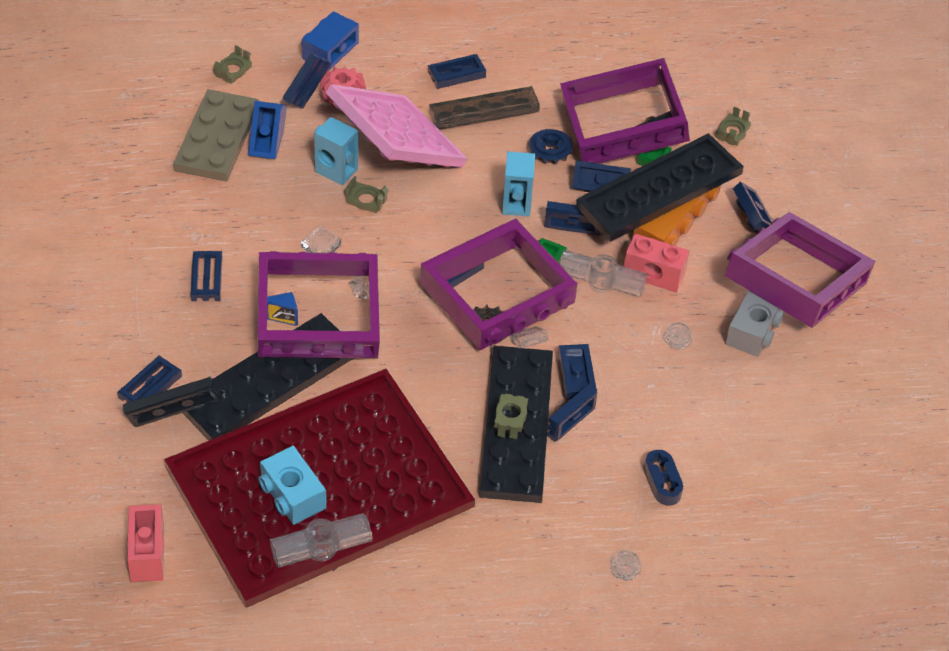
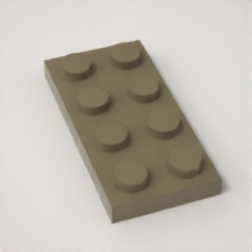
[173,89,259,182]

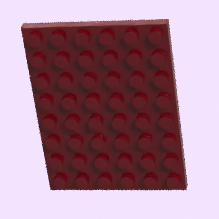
[164,368,475,608]

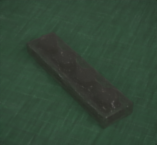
[429,86,540,130]

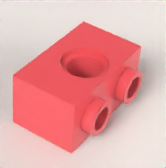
[623,234,689,293]
[127,504,164,582]

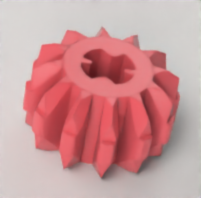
[320,65,366,108]

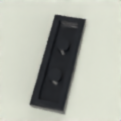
[123,377,222,427]

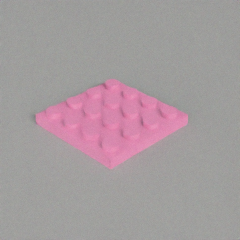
[326,84,468,168]

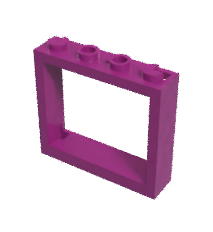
[560,58,690,164]
[724,212,876,328]
[420,218,578,350]
[257,251,380,359]

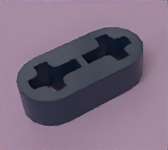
[644,450,683,506]

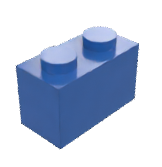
[301,11,359,71]

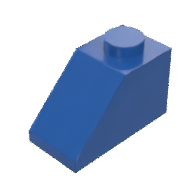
[248,101,287,159]

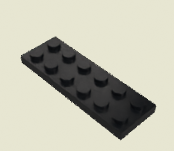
[576,133,744,242]
[183,313,354,441]
[480,345,553,503]

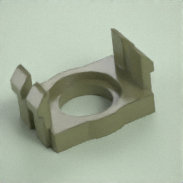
[213,45,252,84]
[715,106,751,146]
[345,176,388,213]
[494,394,528,439]

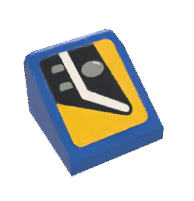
[267,292,298,326]

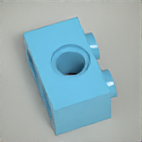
[313,117,358,186]
[502,151,535,217]
[258,446,326,525]

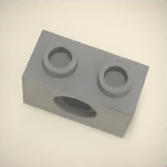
[726,290,785,357]

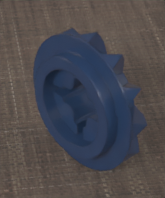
[529,129,573,164]

